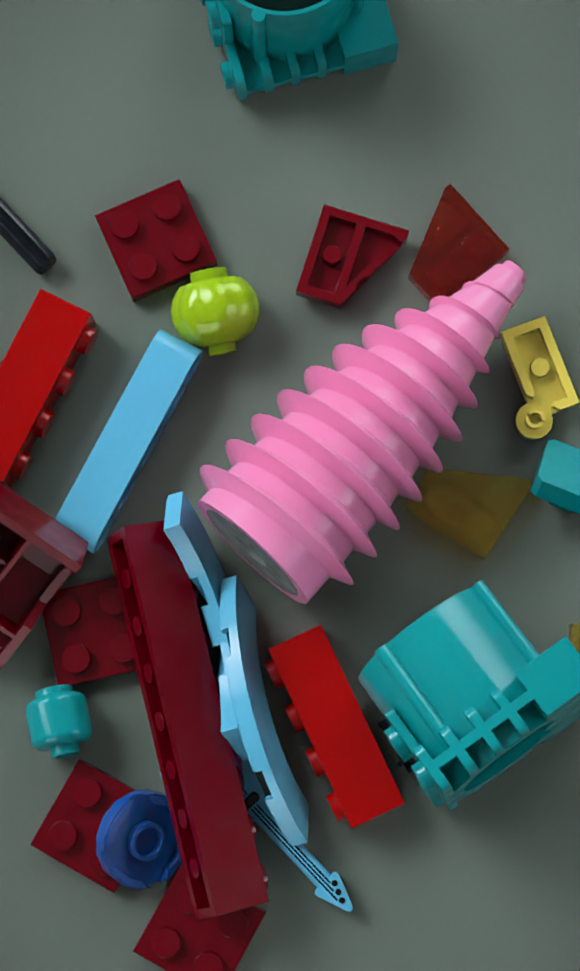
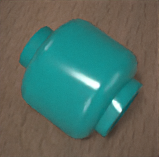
[25,684,93,759]

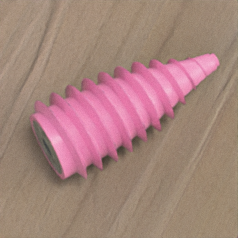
[197,260,527,604]

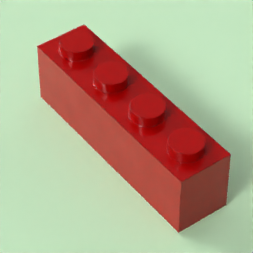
[0,288,98,488]
[264,625,405,829]

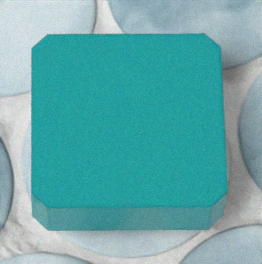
[530,439,580,514]

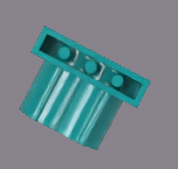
[200,0,399,101]
[358,580,580,812]

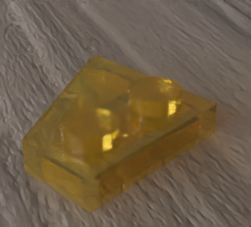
[404,469,533,560]

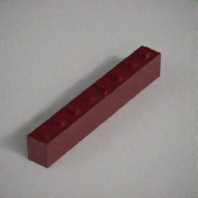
[106,520,269,920]

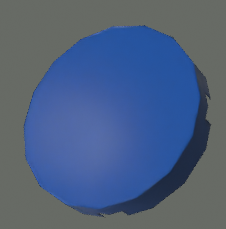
[96,789,182,890]

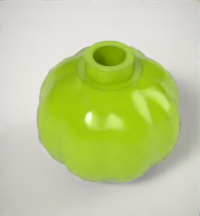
[170,267,260,356]

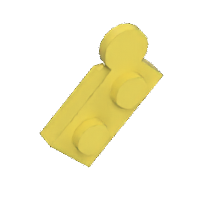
[500,316,580,440]

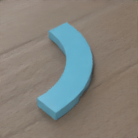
[163,491,249,761]
[219,575,309,847]

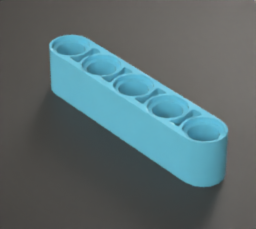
[55,329,203,554]

